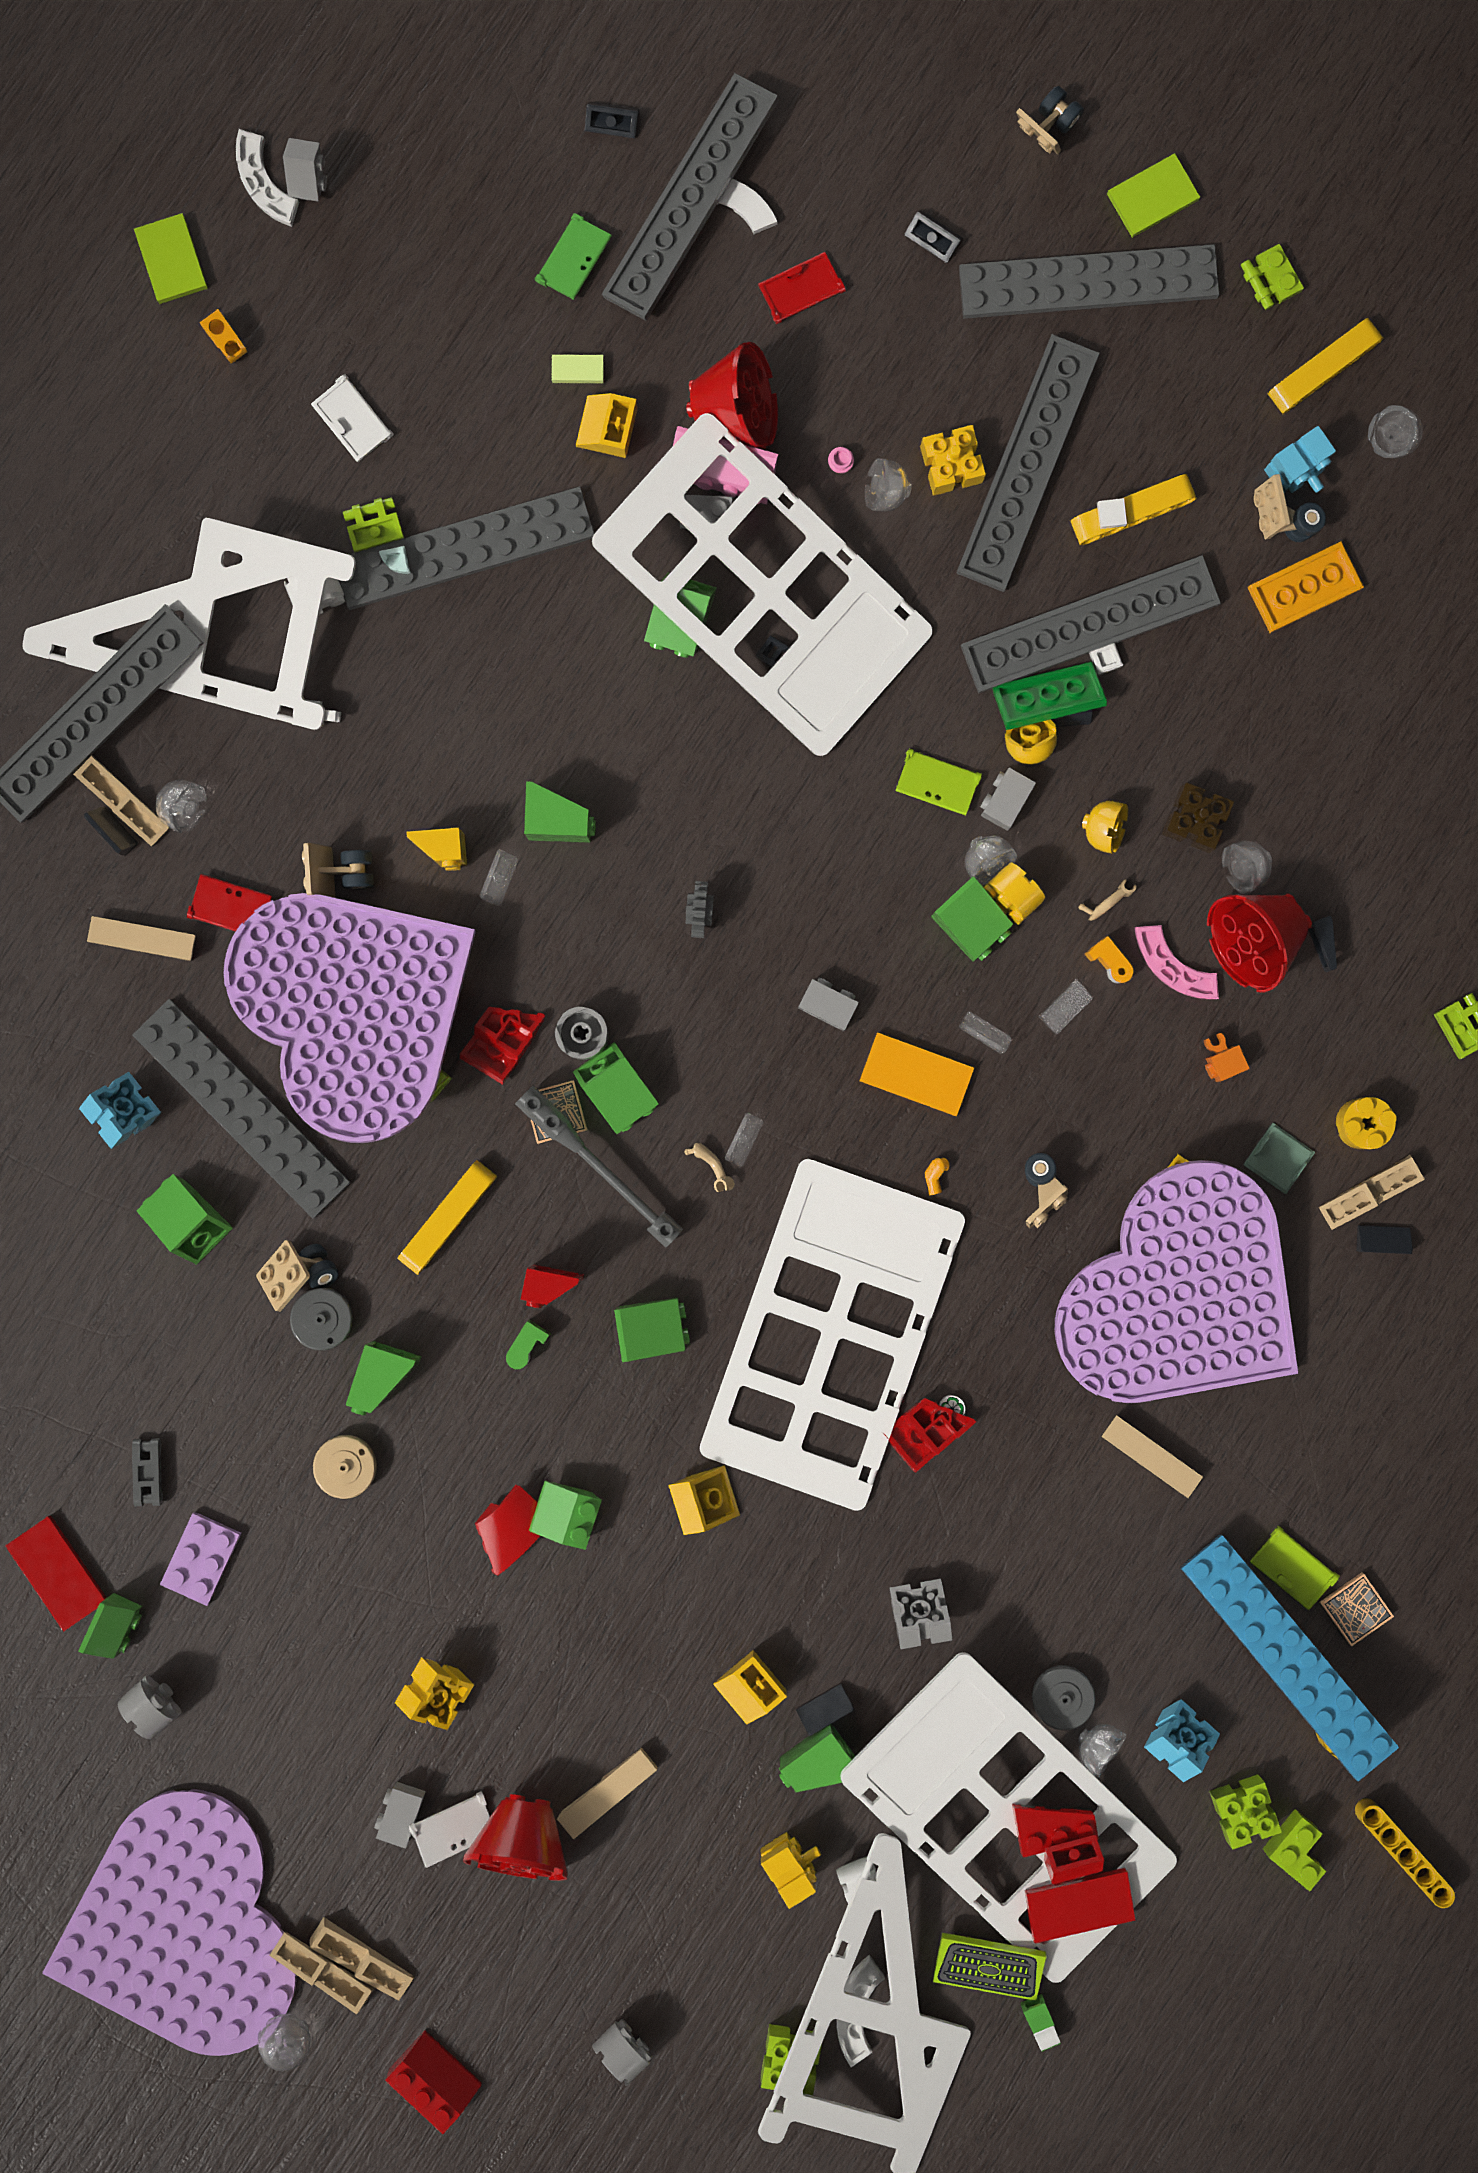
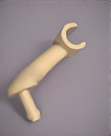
[1078,879,1137,921]
[684,1143,734,1192]

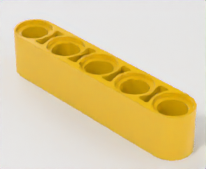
[1268,318,1384,414]
[1070,474,1197,545]
[397,1160,497,1275]
[1355,1798,1455,1908]

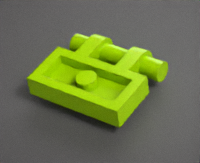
[1241,244,1304,310]
[343,497,404,552]
[1434,993,1478,1059]

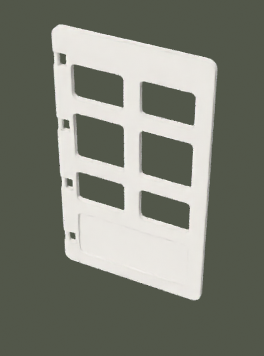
[592,413,932,756]
[700,1159,965,1510]
[840,1652,1177,1983]

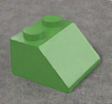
[529,1480,601,1550]
[78,1593,142,1659]

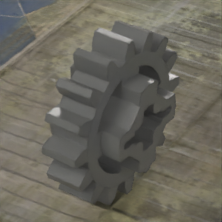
[685,881,714,938]

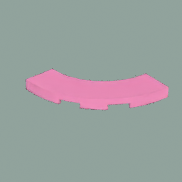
[1135,925,1219,999]

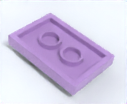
[160,1512,241,1606]

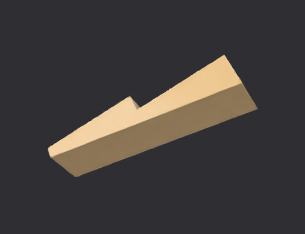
[73,756,169,846]
[87,916,196,961]
[1319,1155,1425,1230]
[1102,1415,1203,1498]
[557,1748,658,1839]
[310,1917,413,2000]
[269,1932,375,2014]

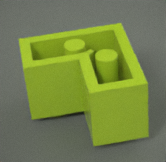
[1263,1809,1326,1891]

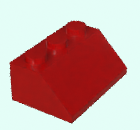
[521,1264,584,1308]
[385,2030,482,2134]

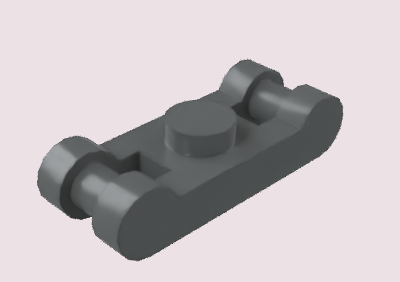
[132,1438,163,1507]

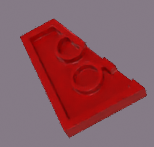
[1012,1804,1099,1857]

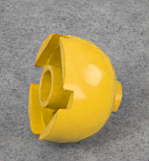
[1005,719,1057,764]
[1082,801,1128,854]

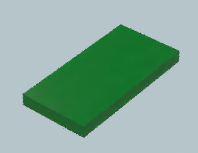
[993,662,1107,730]

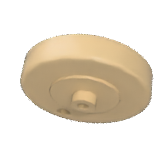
[313,1435,377,1499]

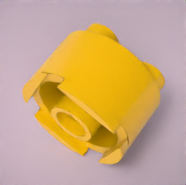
[983,862,1045,925]
[1336,1097,1396,1149]

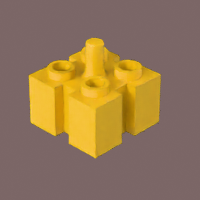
[920,425,986,496]
[395,1657,474,1730]
[760,1832,821,1909]

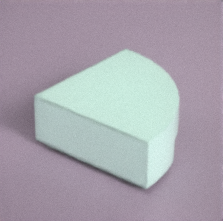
[379,546,410,574]

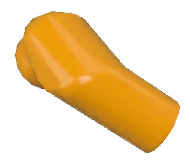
[925,1158,950,1195]

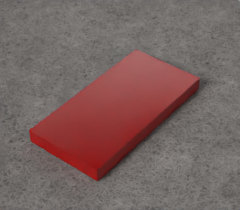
[5,1515,107,1632]
[1024,1868,1135,1943]

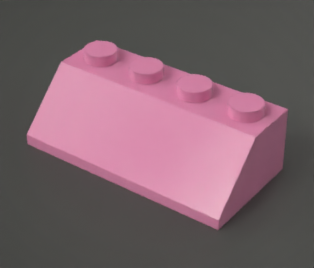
[673,426,778,505]

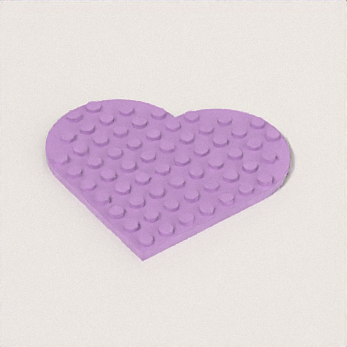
[224,893,476,1143]
[1055,1160,1298,1403]
[42,1789,297,2056]

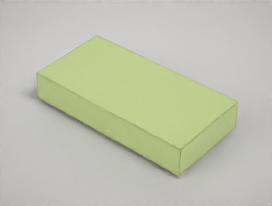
[552,355,604,383]

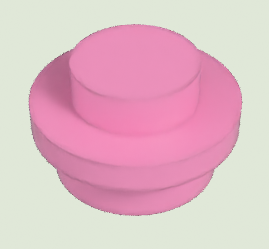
[828,447,854,473]

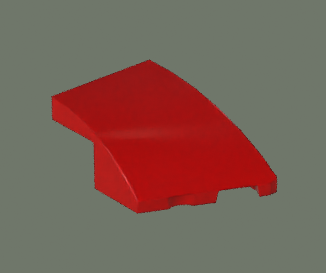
[460,1007,545,1085]
[883,1398,976,1472]
[475,1485,540,1576]

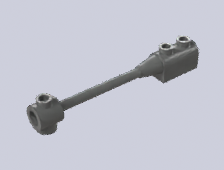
[515,1085,683,1248]

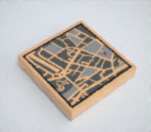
[531,1080,587,1144]
[1320,1572,1394,1646]

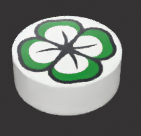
[939,1395,965,1415]

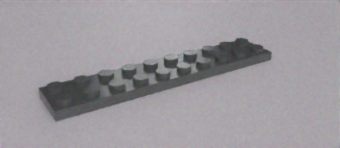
[602,73,779,321]
[959,245,1219,319]
[956,334,1099,592]
[340,487,594,610]
[961,555,1220,694]
[0,604,204,823]
[132,999,351,1219]

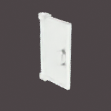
[311,374,394,462]
[409,1792,490,1868]

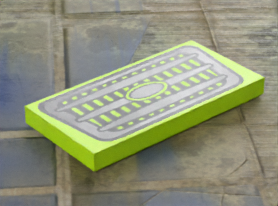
[933,1933,1046,2001]

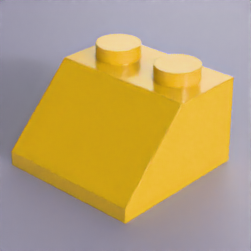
[407,828,467,871]
[669,1466,740,1535]

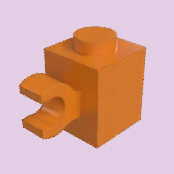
[1204,1033,1250,1082]

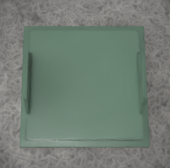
[1243,1123,1315,1194]

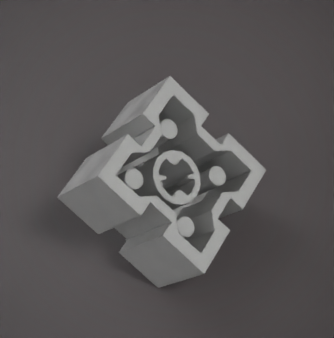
[890,1579,952,1649]

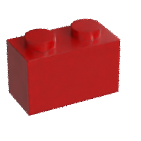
[1044,1835,1104,1885]

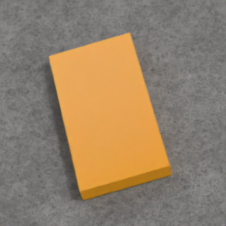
[1248,541,1364,633]
[859,1033,974,1116]

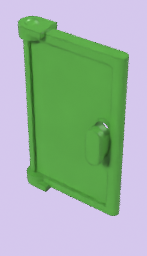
[535,213,612,300]

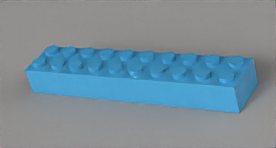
[1180,1535,1399,1781]

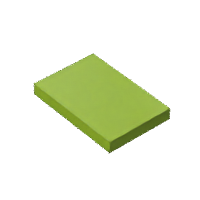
[1107,153,1200,238]
[134,213,208,304]

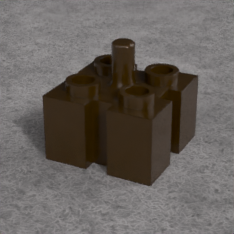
[1162,782,1234,853]

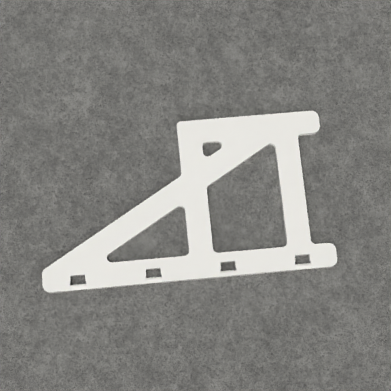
[23,518,356,729]
[758,1833,971,2173]

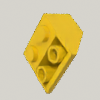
[576,393,637,458]
[713,1650,787,1724]

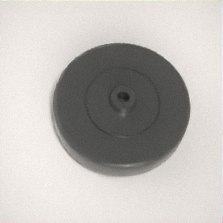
[290,1287,354,1350]
[1032,1665,1096,1730]

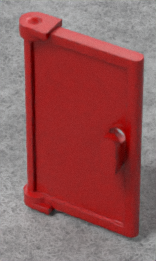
[758,252,846,324]
[187,874,272,932]

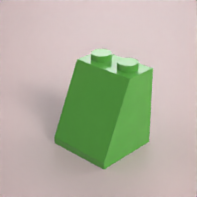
[644,572,717,658]
[524,781,596,842]
[931,876,1013,961]
[573,1042,659,1134]
[137,1174,233,1265]
[614,1297,690,1362]
[346,1341,422,1415]
[779,1724,856,1792]

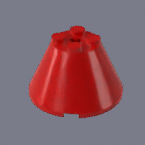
[686,342,778,449]
[1207,894,1312,992]
[463,1794,568,1881]

